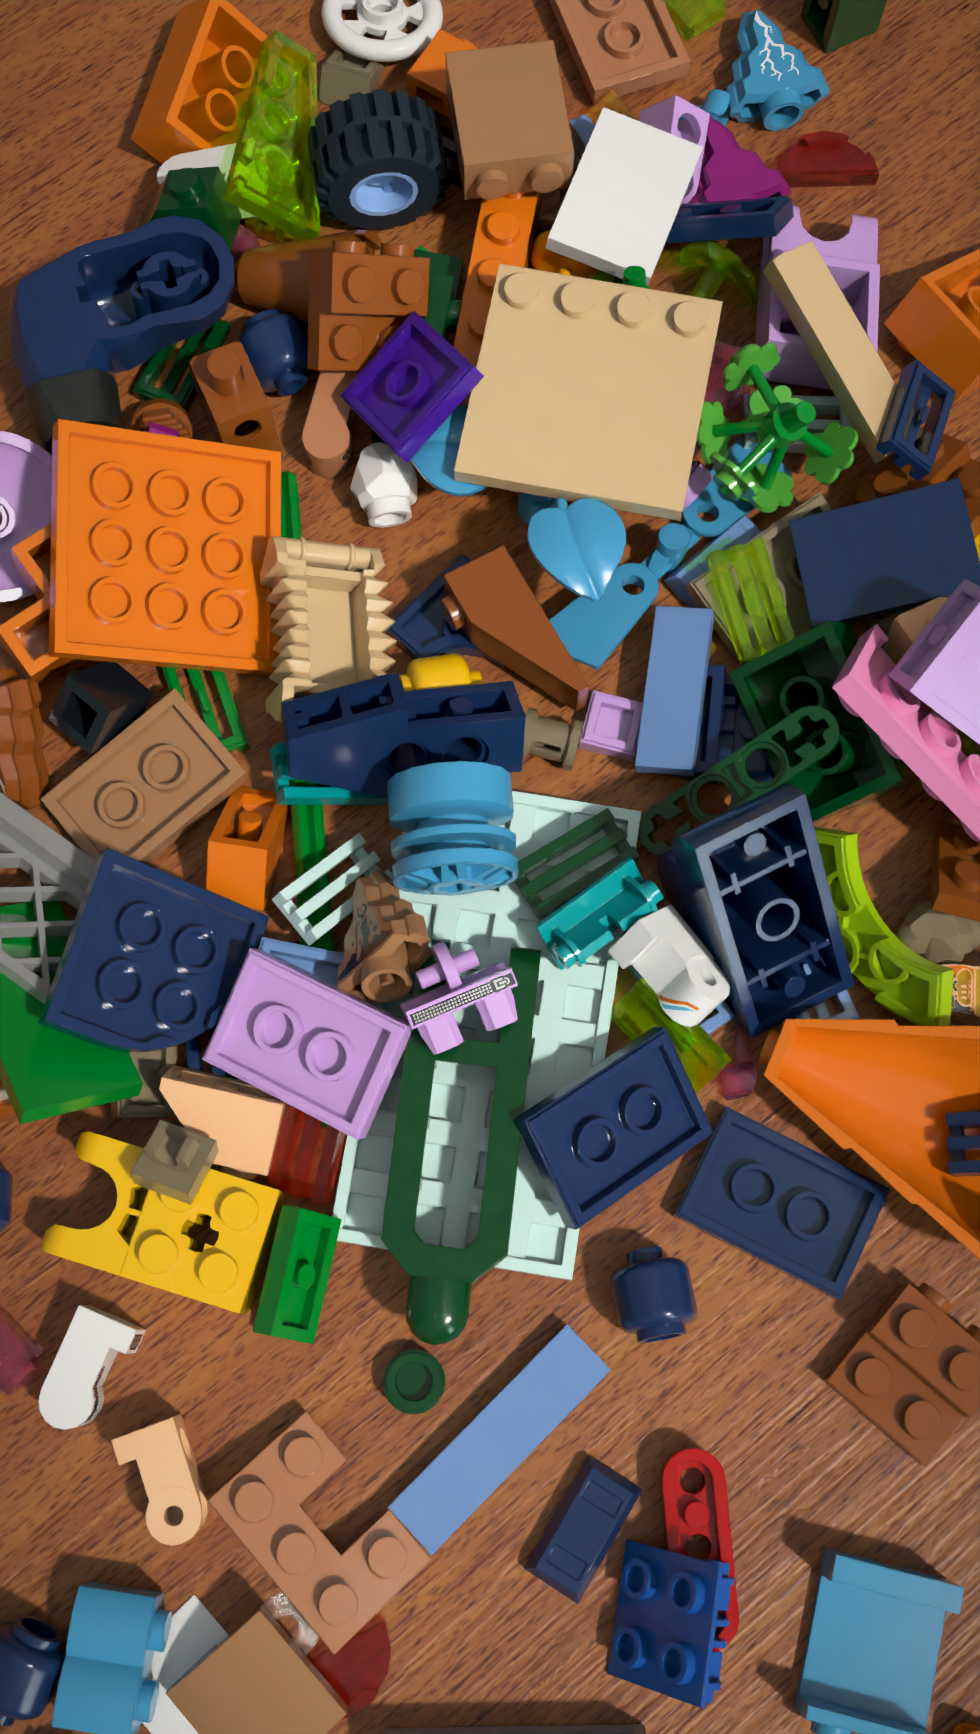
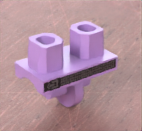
[399,941,518,1055]

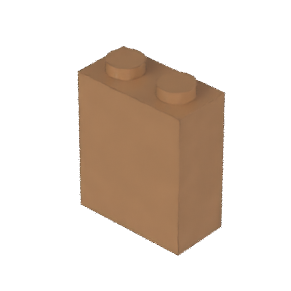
[445,40,574,200]

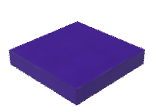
[340,311,484,463]

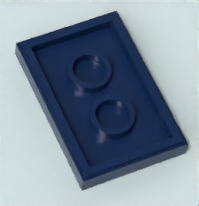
[789,478,980,629]
[514,1027,714,1230]
[672,1106,890,1300]

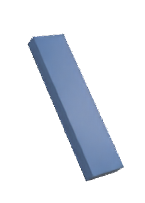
[388,1324,611,1555]

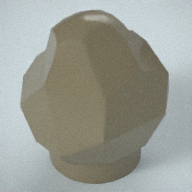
[896,900,980,965]

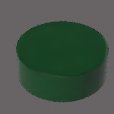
[383,1349,446,1414]

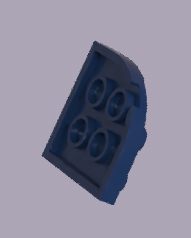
[38,848,269,1052]

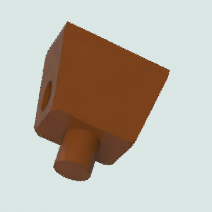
[188,341,284,459]

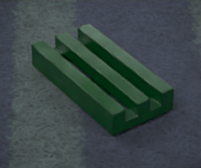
[133,319,230,412]
[514,808,640,921]

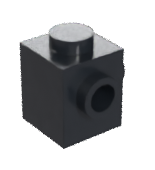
[48,661,153,755]

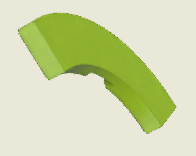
[814,826,954,1026]

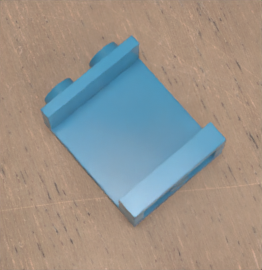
[794,1547,964,1734]

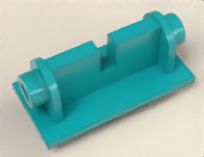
[535,857,663,971]

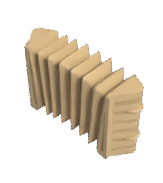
[260,536,397,723]

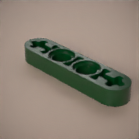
[639,706,840,856]

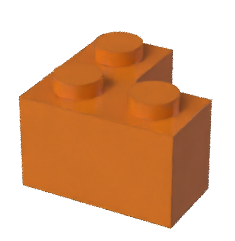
[0,523,74,682]

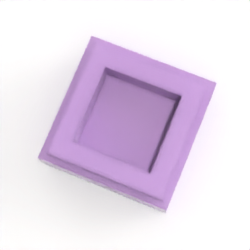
[578,690,643,762]

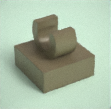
[131,1120,219,1205]

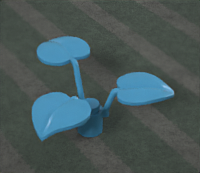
[410,406,626,602]

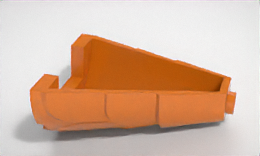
[759,1019,980,1259]

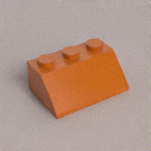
[131,0,293,164]

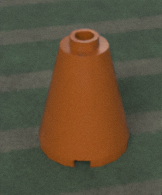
[234,229,382,326]

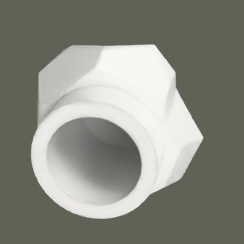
[350,443,418,528]

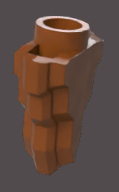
[0,669,49,810]

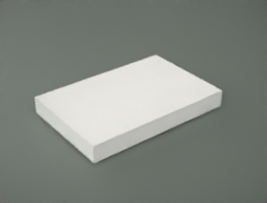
[545,107,703,286]

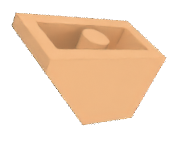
[159,1065,287,1179]

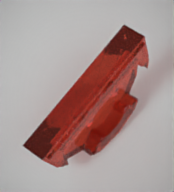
[776,131,879,188]
[309,1620,392,1719]

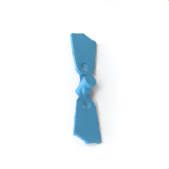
[549,437,792,670]

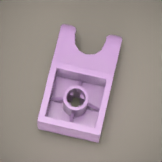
[755,205,880,390]

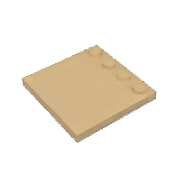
[454,263,723,521]

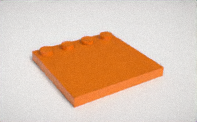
[49,419,281,676]

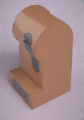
[302,370,361,479]

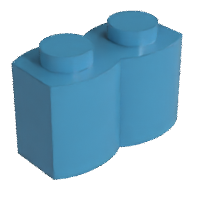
[52,1581,172,1734]

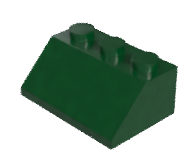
[729,620,920,823]

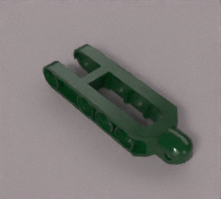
[381,937,541,1345]

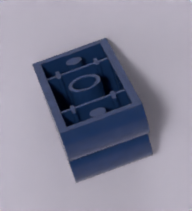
[657,783,854,1038]

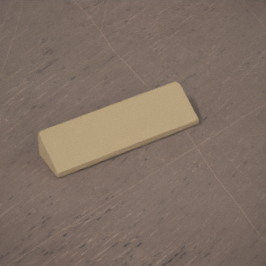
[763,241,923,464]

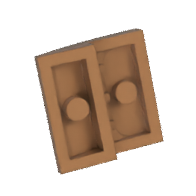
[165,1604,348,1734]

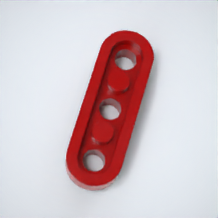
[660,1447,739,1651]

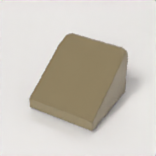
[319,47,385,105]

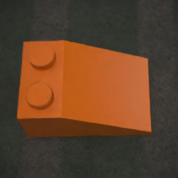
[884,249,980,401]

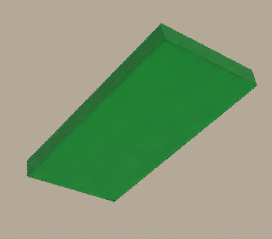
[0,901,143,1124]

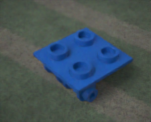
[607,1540,735,1708]

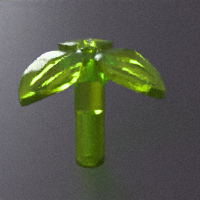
[677,241,758,307]

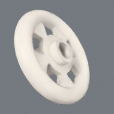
[321,0,443,62]

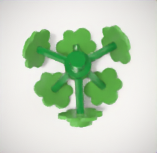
[696,342,859,513]

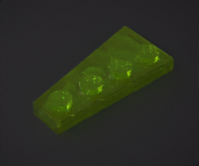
[222,30,320,240]

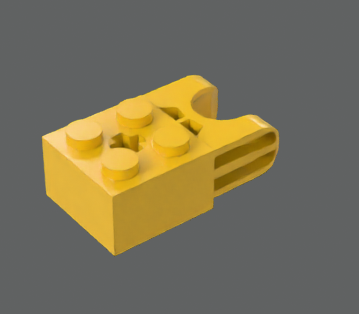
[40,1131,287,1315]

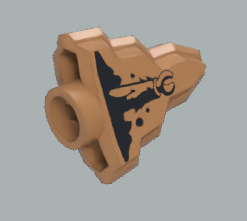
[337,870,433,1003]

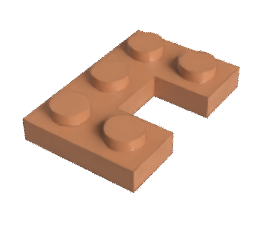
[208,1411,431,1655]

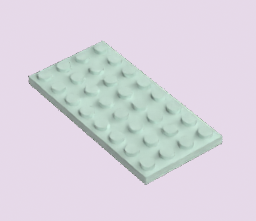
[332,791,641,1281]

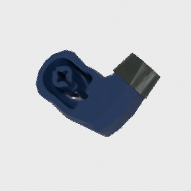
[8,215,234,456]

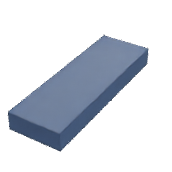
[635,606,714,776]

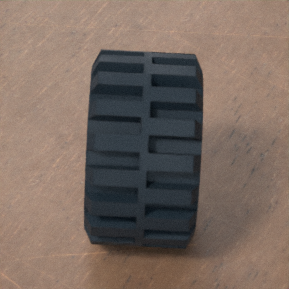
[307,89,449,231]

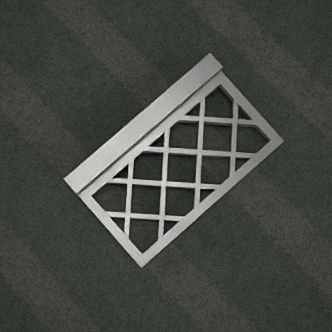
[0,792,96,1004]

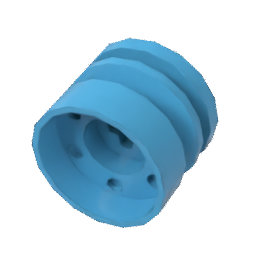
[387,761,519,896]

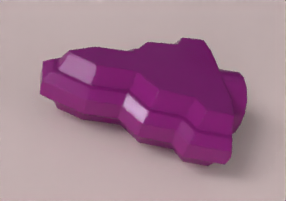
[688,115,791,203]

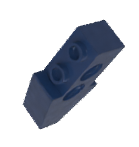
[281,673,526,798]

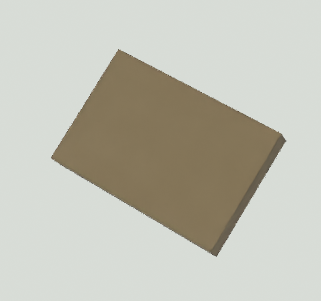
[685,492,832,666]

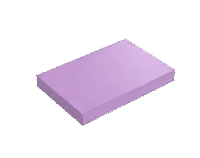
[202,948,413,1140]

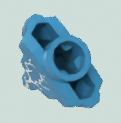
[726,9,830,131]

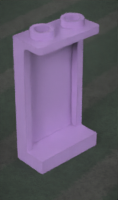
[888,578,980,745]

